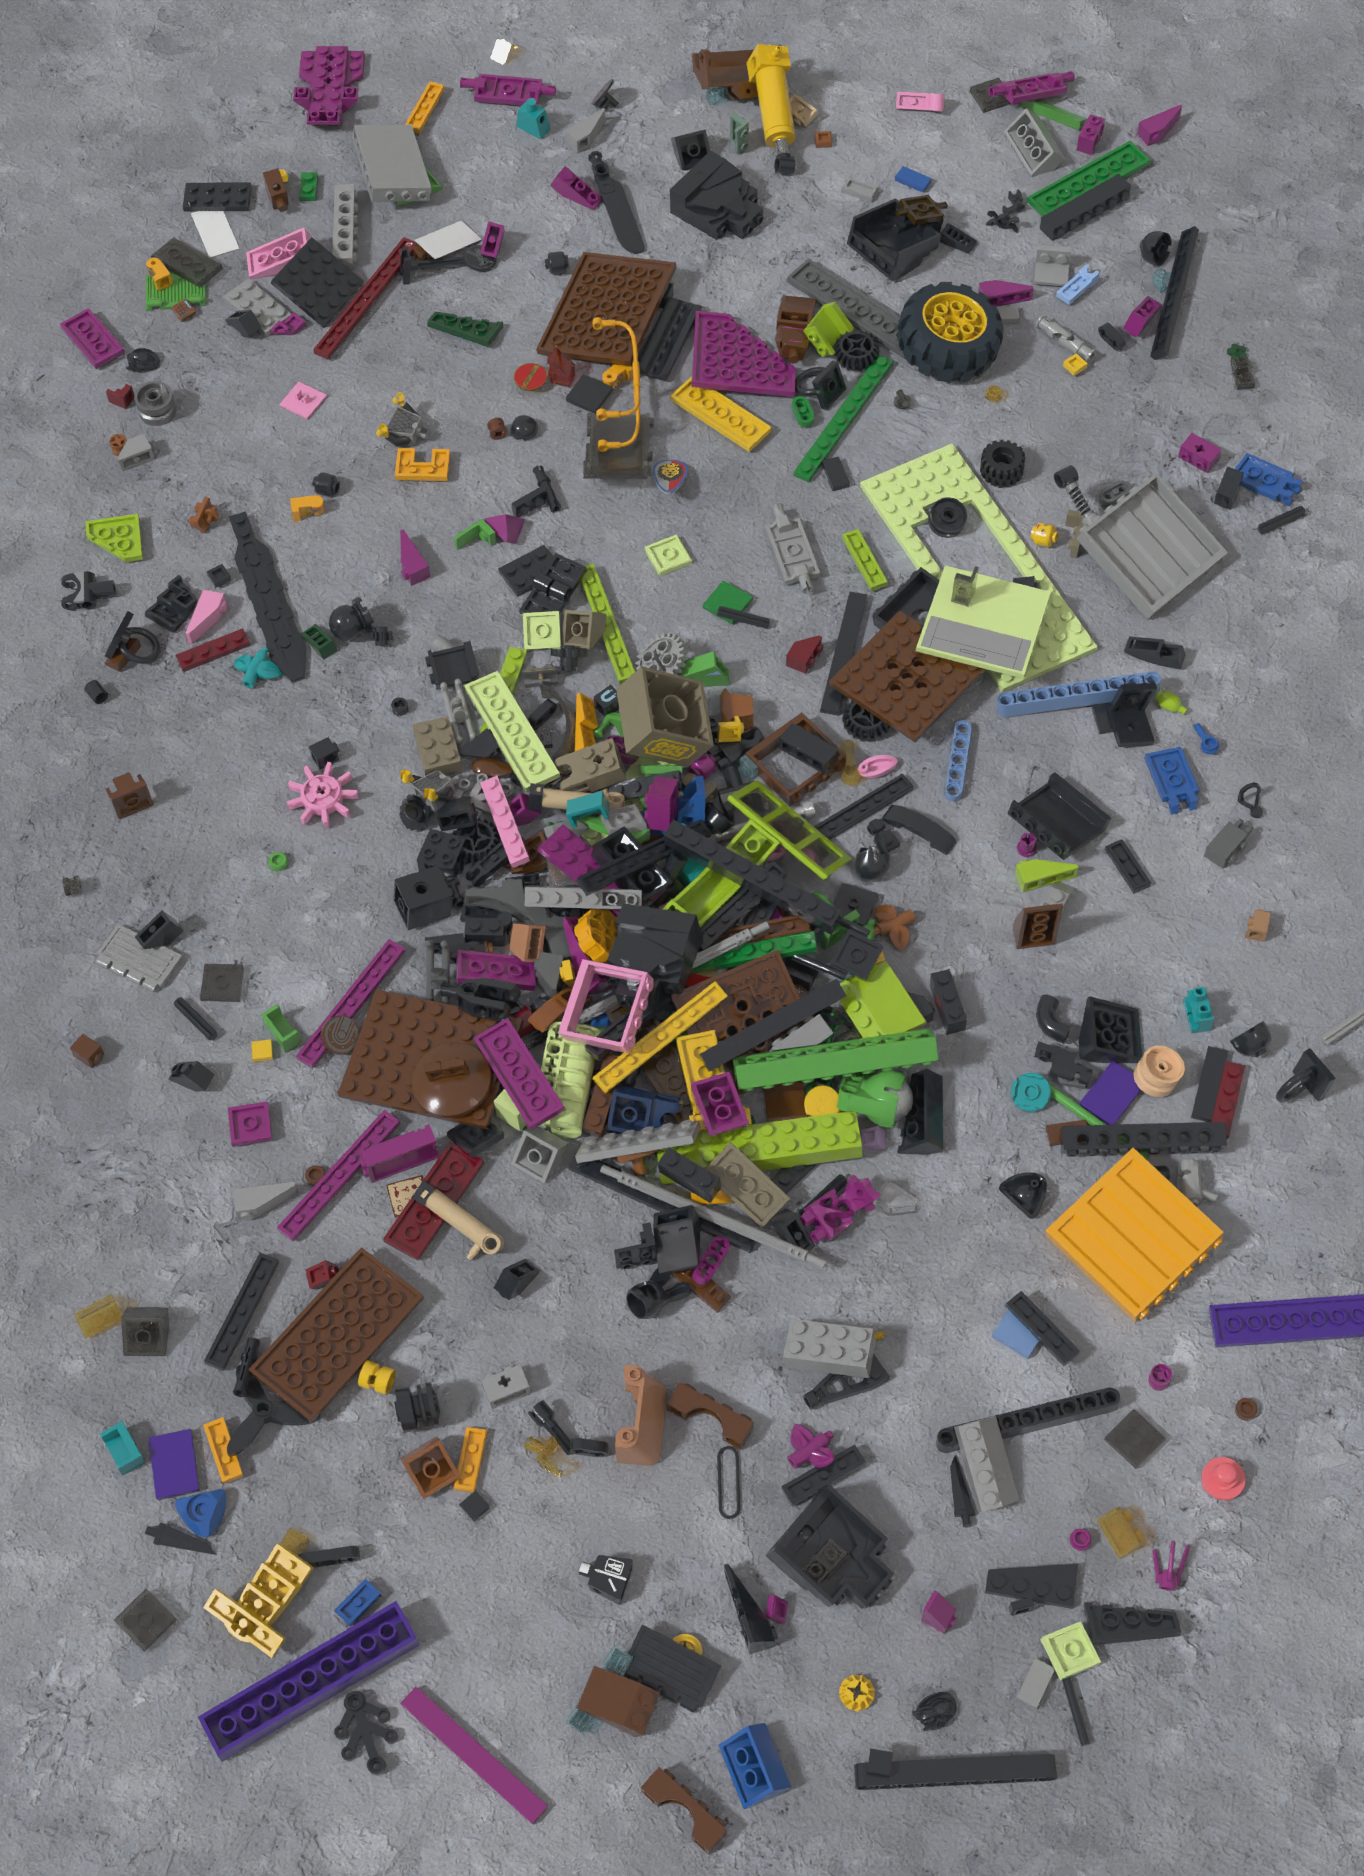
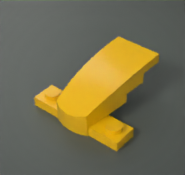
[203,1543,314,1658]

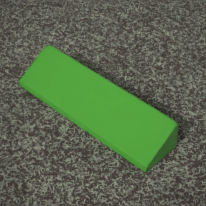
[1021,99,1086,130]

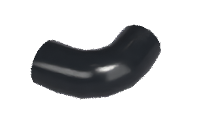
[1036,994,1071,1044]

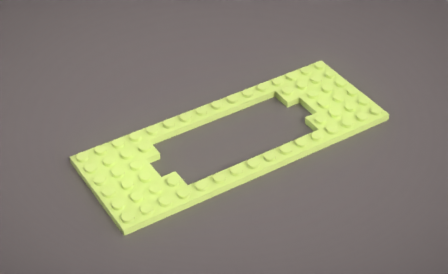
[860,444,1097,693]

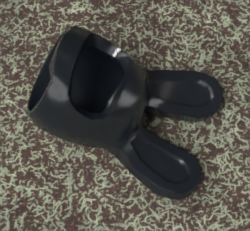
[626,1268,691,1319]

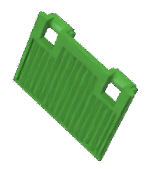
[146,270,206,311]

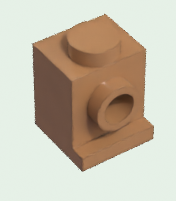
[1245,909,1271,942]

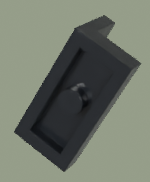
[785,960,818,991]

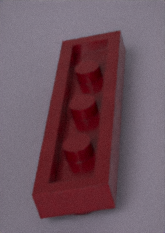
[176,628,251,672]
[1211,1061,1245,1139]

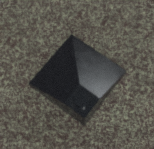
[1078,996,1142,1063]

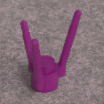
[1152,1540,1190,1591]

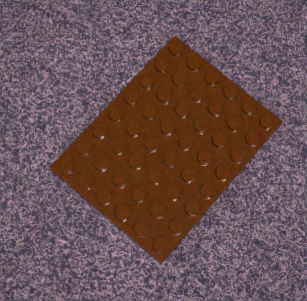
[536,252,677,366]
[337,989,524,1129]

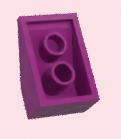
[691,1071,749,1137]

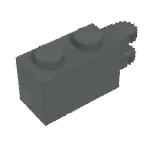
[1204,818,1254,869]

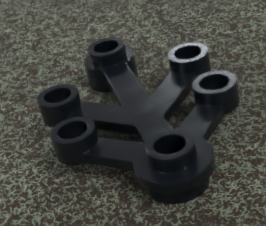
[334,1691,398,1776]

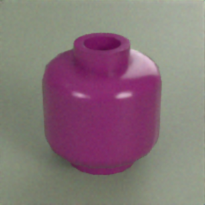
[688,753,716,780]

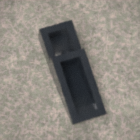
[1124,636,1186,669]

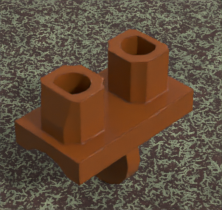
[188,497,219,533]

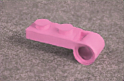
[896,92,945,111]

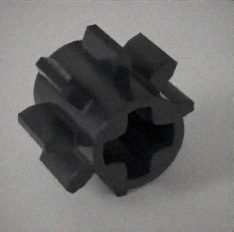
[370,627,393,646]

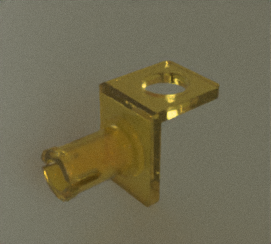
[524,1436,562,1477]

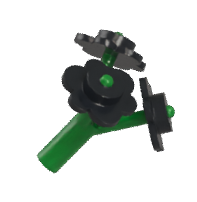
[813,1006,853,1044]

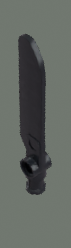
[588,151,644,254]

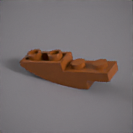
[528,987,592,1032]

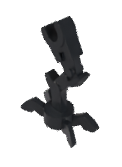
[986,189,1025,233]

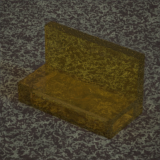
[74,1294,124,1338]

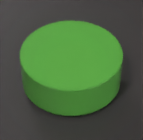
[268,852,288,872]

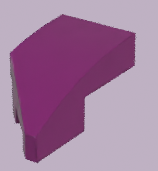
[270,312,307,335]

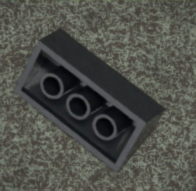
[591,826,673,907]

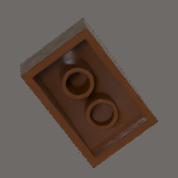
[576,1666,660,1737]

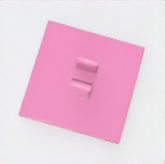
[279,382,327,420]

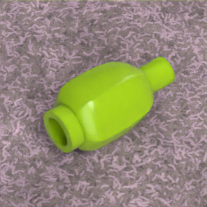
[1154,690,1187,715]

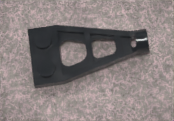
[803,1354,890,1410]

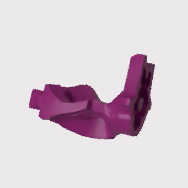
[799,1175,881,1243]

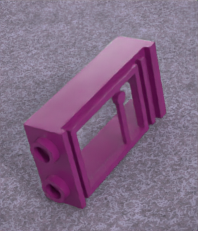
[359,1124,440,1183]

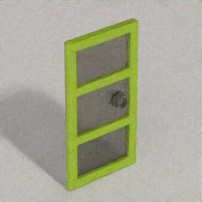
[727,780,852,880]

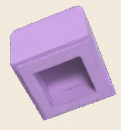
[861,1126,886,1149]

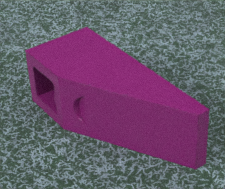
[550,166,602,210]

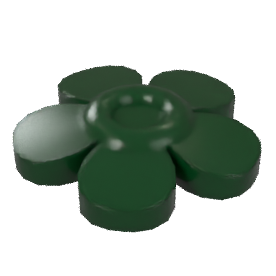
[1227,344,1246,360]

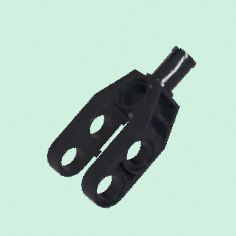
[440,978,522,1022]

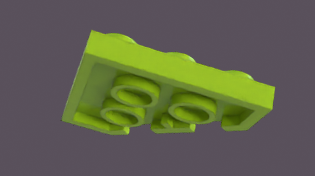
[85,513,143,562]

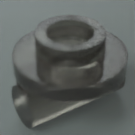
[894,389,911,409]

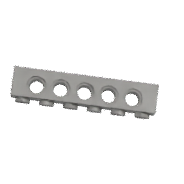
[332,184,359,270]

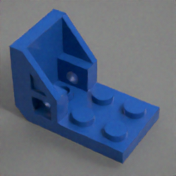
[640,776,705,835]

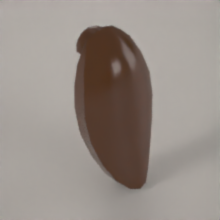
[472,758,514,778]

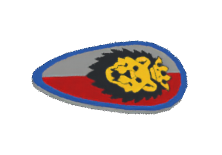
[653,459,688,495]

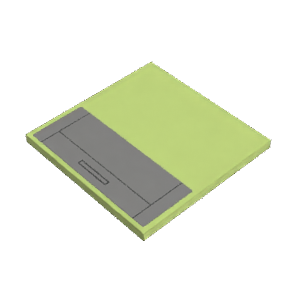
[916,566,1051,679]

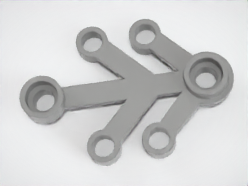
[451,773,514,819]

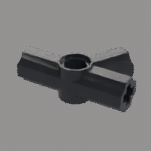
[652,851,688,907]

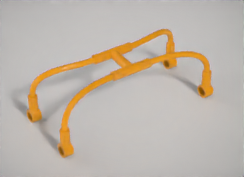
[592,317,641,452]

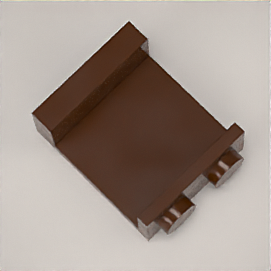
[764,1080,809,1122]

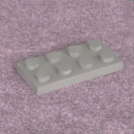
[223,278,291,337]

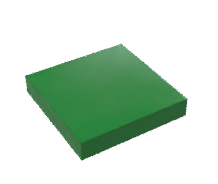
[703,580,753,625]

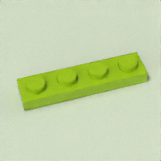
[842,529,888,592]

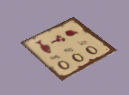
[386,1175,424,1218]

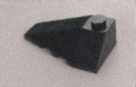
[724,1564,778,1654]

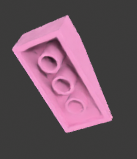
[246,227,312,279]

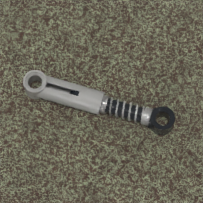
[1054,465,1098,526]

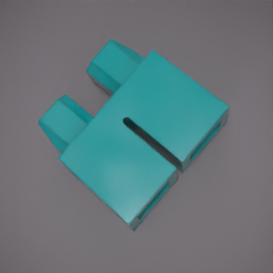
[1183,987,1214,1034]

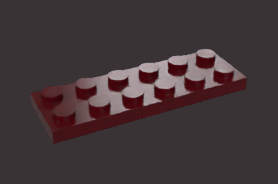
[383,1142,484,1261]

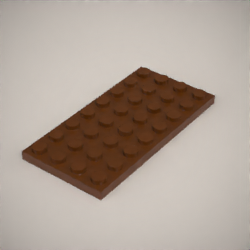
[248,1247,424,1423]

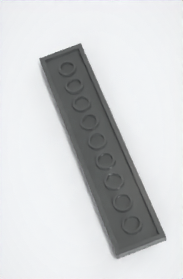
[787,258,917,367]

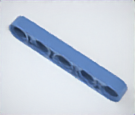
[945,720,972,801]

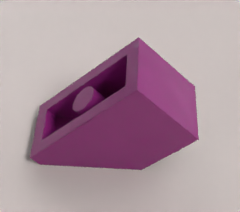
[480,221,505,258]
[508,793,541,826]
[921,1590,957,1634]

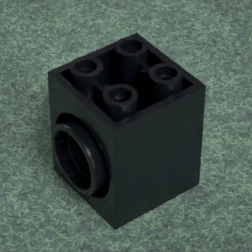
[393,866,454,930]

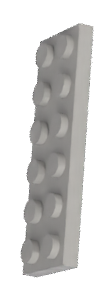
[575,1120,701,1163]

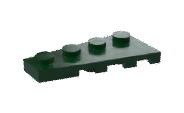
[427,311,503,347]

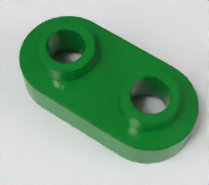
[792,396,814,427]

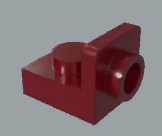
[305,1260,340,1290]

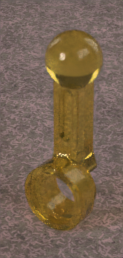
[840,740,860,786]

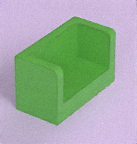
[261,1004,302,1053]

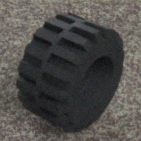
[980,440,1026,488]

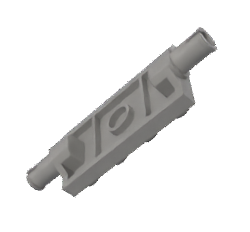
[765,503,820,593]

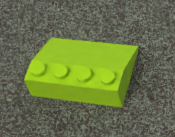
[839,961,927,1038]

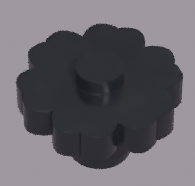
[550,645,588,671]

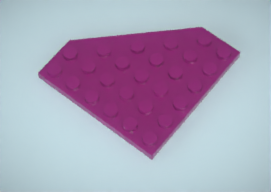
[691,311,796,397]

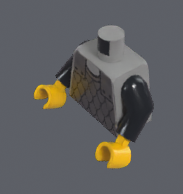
[376,392,430,447]
[400,769,460,812]

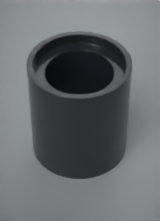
[84,680,108,704]

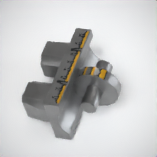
[523,664,558,690]

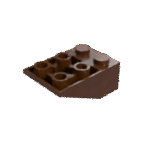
[776,295,816,332]

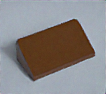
[105,638,141,672]

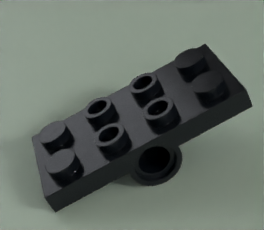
[519,553,587,615]

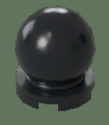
[329,597,374,641]

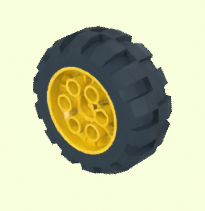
[897,282,1004,383]

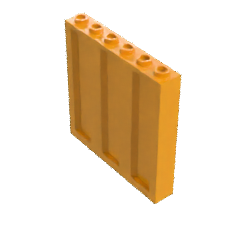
[1045,1148,1224,1322]

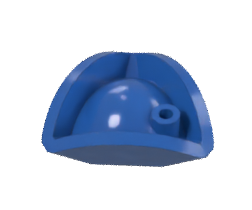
[175,1489,226,1537]

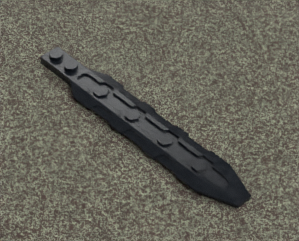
[229,511,306,682]

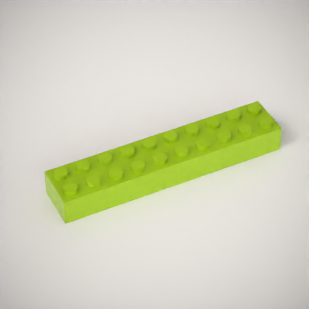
[657,1111,862,1185]

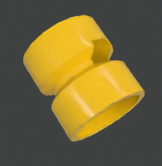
[358,1360,396,1395]

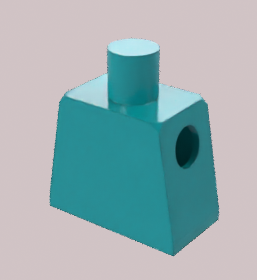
[516,98,551,140]

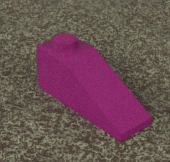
[1137,105,1182,146]
[978,280,1034,307]
[1123,296,1162,337]
[400,529,430,586]

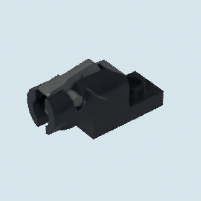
[1034,1041,1093,1089]

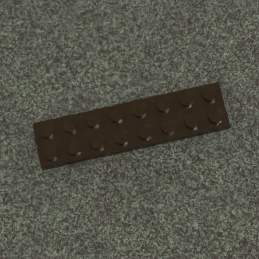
[605,1004,693,1124]

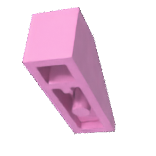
[186,590,228,644]

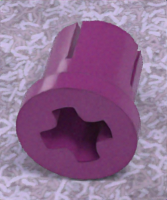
[1017,833,1036,857]

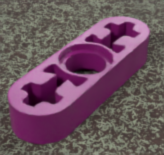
[692,1236,730,1285]

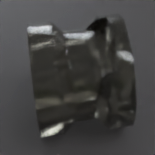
[63,875,82,896]

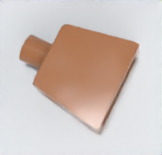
[509,923,546,962]

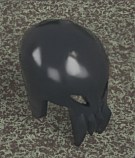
[855,832,891,881]

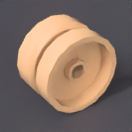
[1133,1045,1185,1097]

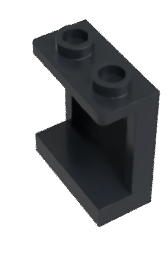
[425,641,479,690]

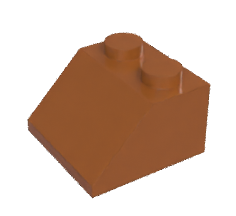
[400,1436,461,1499]

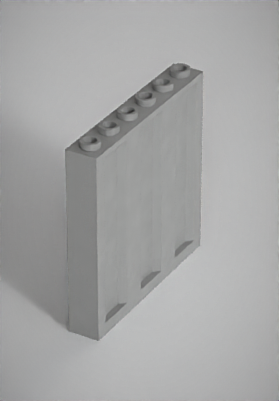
[1076,473,1228,619]

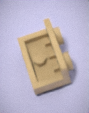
[790,93,819,128]

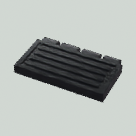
[623,1625,722,1713]

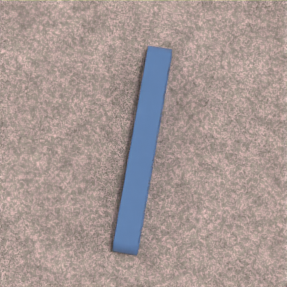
[997,672,1161,717]

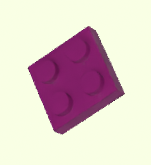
[228,1101,272,1147]

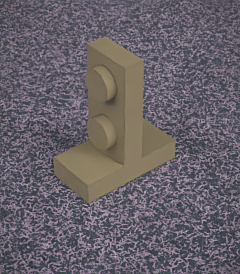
[1065,510,1083,558]

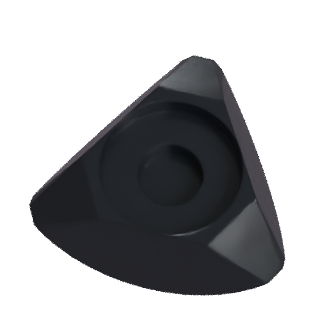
[999,1172,1047,1219]

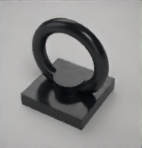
[795,360,847,410]
[105,611,160,664]
[1276,1048,1336,1103]

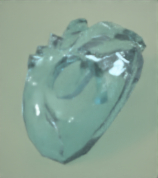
[706,88,726,105]

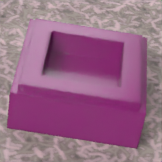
[766,1595,788,1624]

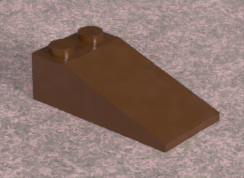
[1013,903,1063,949]

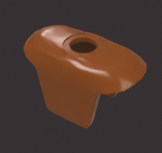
[720,688,754,730]

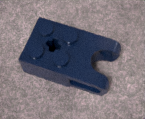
[607,1085,683,1133]

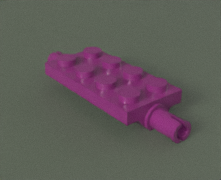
[989,71,1075,104]
[460,74,556,106]

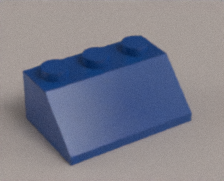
[719,1723,791,1809]

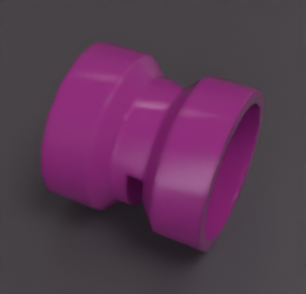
[1148,1364,1172,1391]

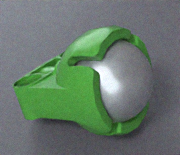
[837,1070,913,1128]

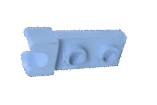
[1056,265,1099,305]

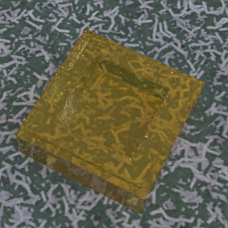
[281,1528,309,1555]

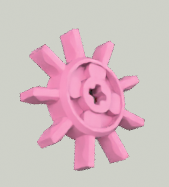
[287,762,358,828]

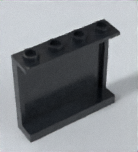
[1007,772,1111,860]

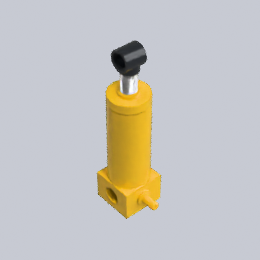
[746,44,796,174]

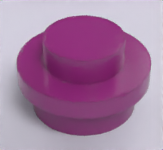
[1070,1529,1092,1551]

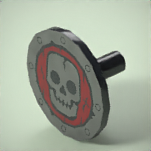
[591,79,619,110]

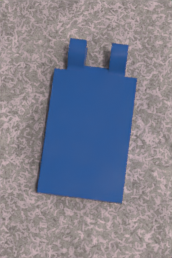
[1235,453,1302,506]
[1144,747,1199,815]

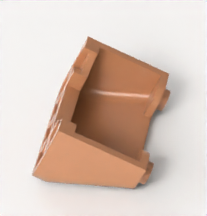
[615,1364,667,1466]

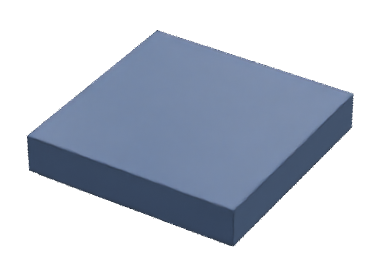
[992,1310,1039,1359]

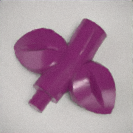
[787,1424,835,1469]

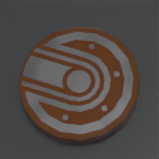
[321,1015,360,1055]

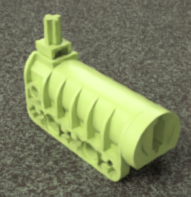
[541,1022,624,1138]

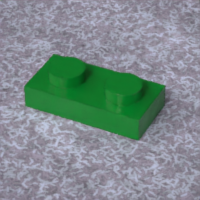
[299,172,318,201]

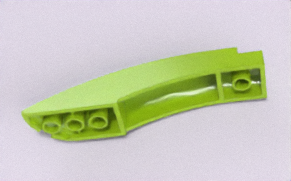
[663,819,780,928]

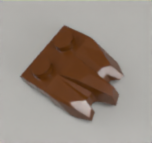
[503,831,553,874]

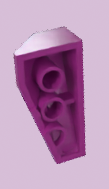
[563,917,616,995]

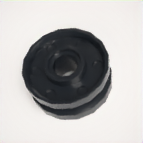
[928,497,968,538]

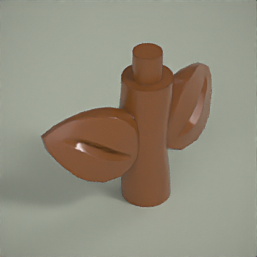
[874,905,915,952]

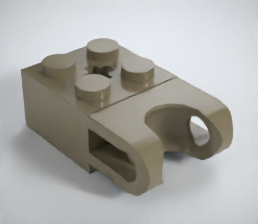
[554,738,627,792]

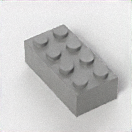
[783,1319,876,1378]

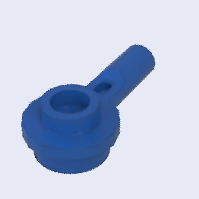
[1194,723,1219,754]

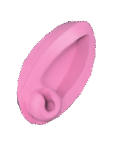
[857,755,898,778]

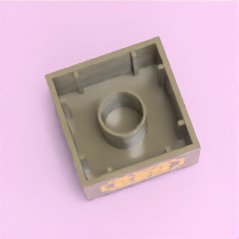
[616,666,714,767]

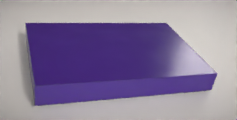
[1079,1061,1141,1125]
[148,1429,200,1500]

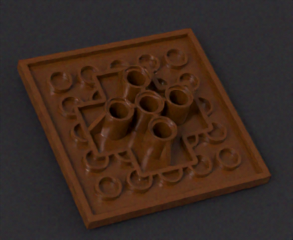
[829,611,986,743]
[670,950,821,1096]

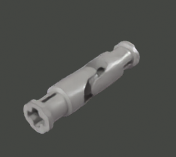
[1035,314,1097,364]

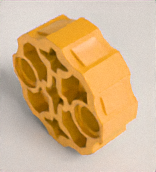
[574,908,618,964]

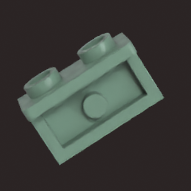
[730,113,749,154]

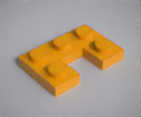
[395,448,450,481]

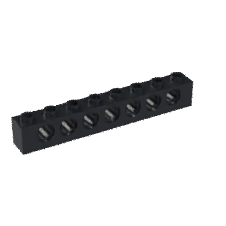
[1060,1122,1227,1157]

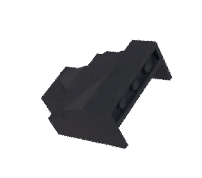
[670,151,764,240]
[847,198,944,281]
[605,904,703,1011]
[765,1485,894,1609]

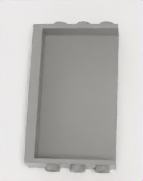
[353,125,431,202]

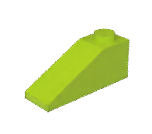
[1015,859,1079,893]

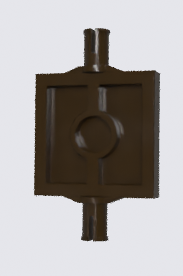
[895,194,948,225]

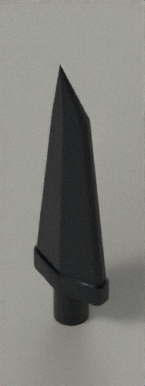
[950,1455,976,1528]
[145,1523,216,1555]

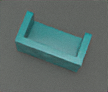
[566,790,610,828]
[100,1421,145,1475]

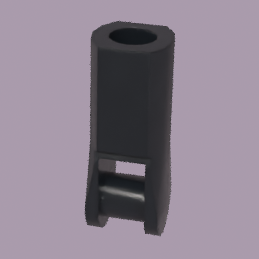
[505,873,540,889]

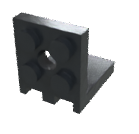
[1106,682,1157,747]

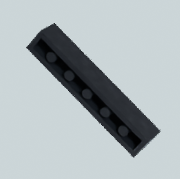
[1040,174,1131,241]

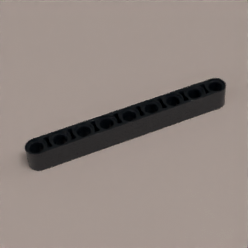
[936,1387,1120,1453]
[854,1754,1057,1790]

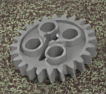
[634,632,689,675]

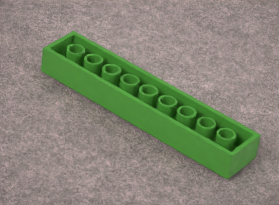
[733,1028,938,1091]

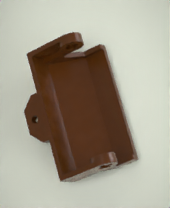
[692,45,782,101]

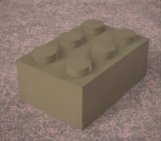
[412,716,463,776]

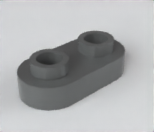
[1099,480,1132,506]

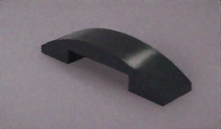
[882,804,956,855]

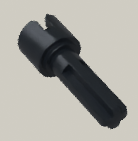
[528,1400,572,1455]

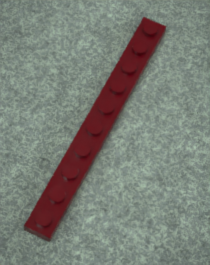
[313,237,418,360]

